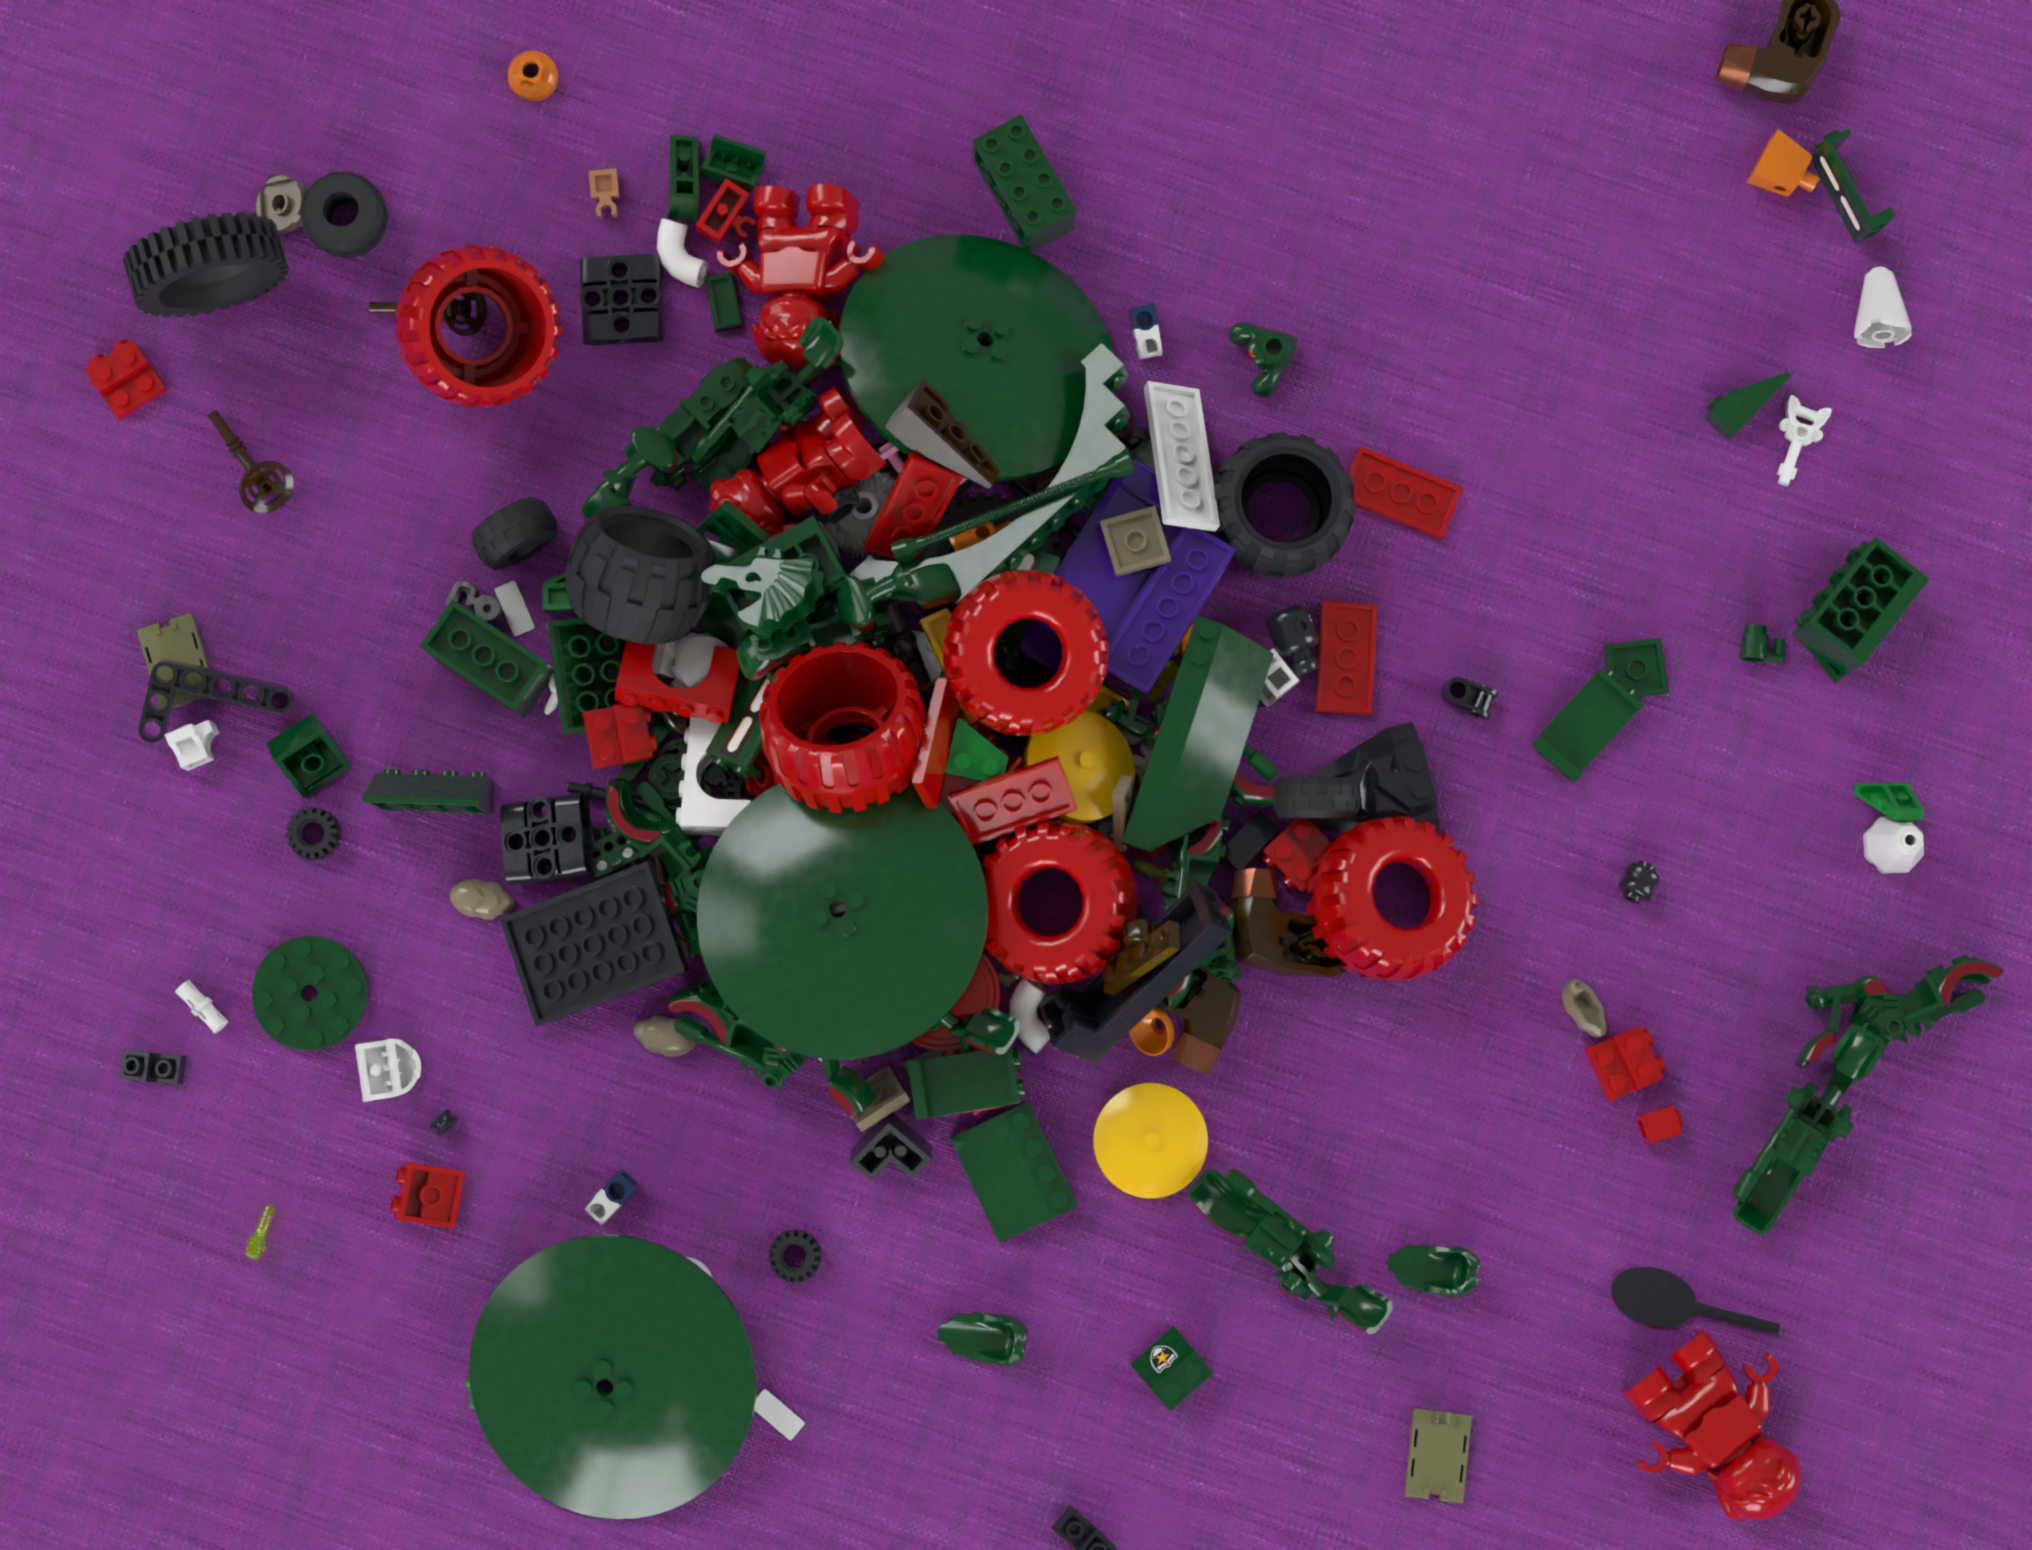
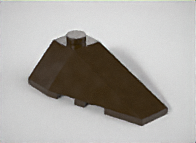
[885,379,1000,489]

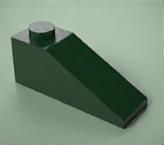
[668,135,699,222]
[1704,372,1792,440]

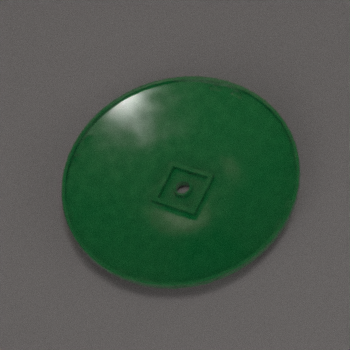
[839,234,1114,481]
[697,783,988,1060]
[469,1234,757,1519]

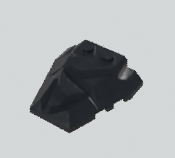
[1309,722,1440,833]

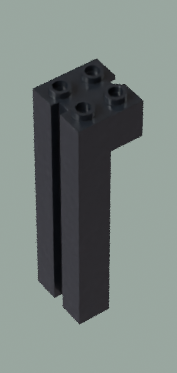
[1039,882,1233,1064]

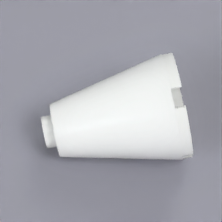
[1854,267,1912,348]

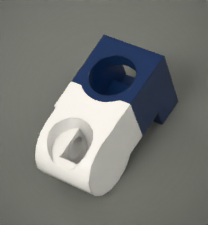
[1128,303,1162,360]
[585,1169,641,1226]

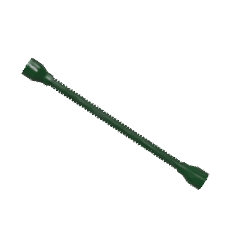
[891,451,1135,564]

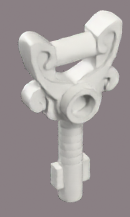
[1777,395,1832,486]

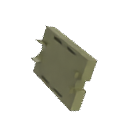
[137,613,210,709]
[1404,1407,1472,1503]

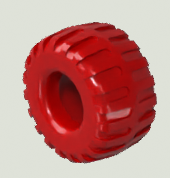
[394,244,562,408]
[943,569,1109,736]
[759,642,927,813]
[1307,816,1479,981]
[981,820,1139,984]

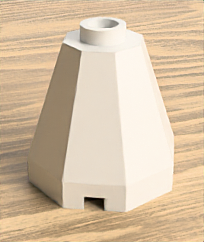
[1863,816,1924,874]

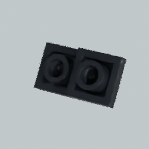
[1224,811,1280,871]
[120,1050,186,1084]
[1051,1505,1117,1550]

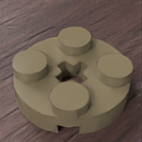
[256,175,306,233]

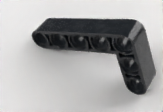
[139,659,294,743]

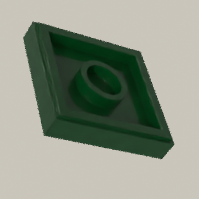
[1603,638,1669,698]

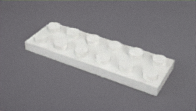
[1144,381,1220,532]

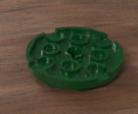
[252,936,369,1051]

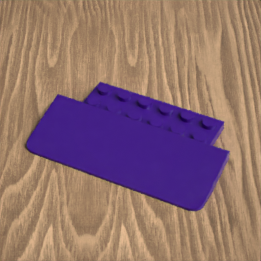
[1020,460,1236,695]

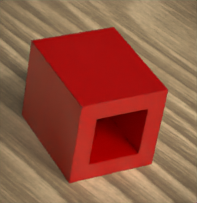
[1635,1105,1684,1143]

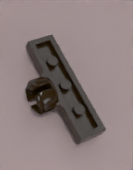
[1102,919,1180,995]

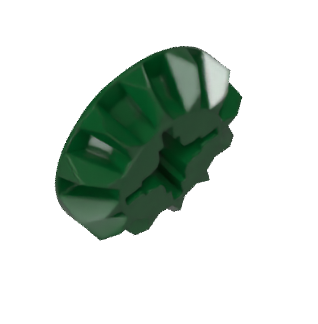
[649,754,685,799]

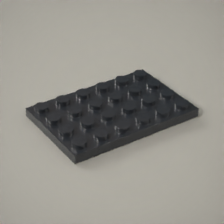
[500,861,689,1027]

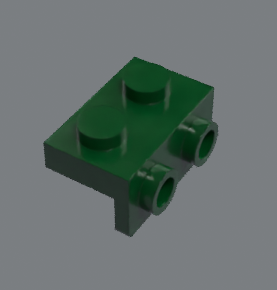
[700,134,766,193]

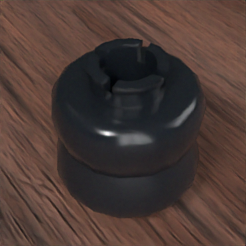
[1618,861,1660,904]

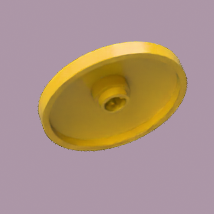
[1023,710,1135,823]
[1093,1083,1208,1198]

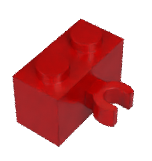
[696,179,756,247]

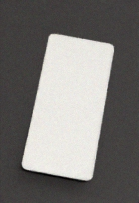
[495,581,535,636]
[754,1389,805,1440]

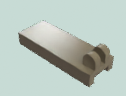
[1106,775,1133,852]

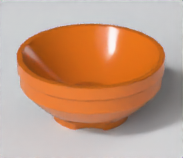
[508,50,559,102]
[1129,1006,1175,1056]

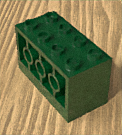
[972,114,1077,252]
[725,516,848,636]
[1792,537,1930,676]
[419,599,553,719]

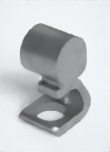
[446,581,502,624]

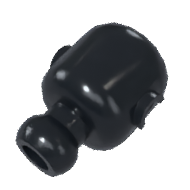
[1266,604,1319,676]

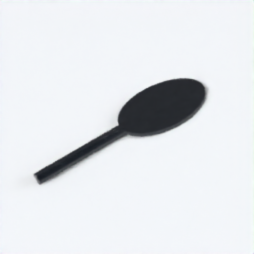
[1611,1267,1780,1335]

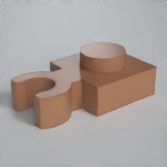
[589,168,620,219]

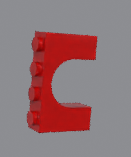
[615,641,740,723]

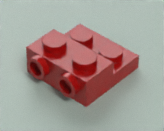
[84,339,168,420]
[582,704,657,770]
[1261,818,1331,894]
[1584,1026,1666,1101]
[390,1161,466,1229]

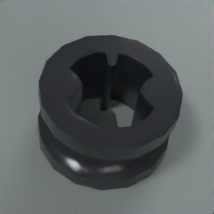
[429,1109,458,1137]

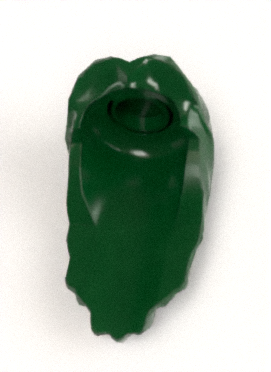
[1386,1245,1480,1298]
[936,1312,1028,1367]

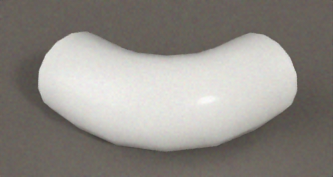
[657,218,708,288]
[1009,977,1050,1054]

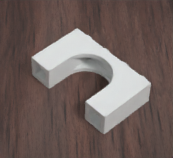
[676,717,751,836]

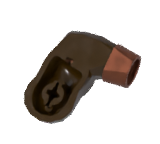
[1715,0,1841,104]
[1231,868,1346,977]
[1159,964,1242,1076]

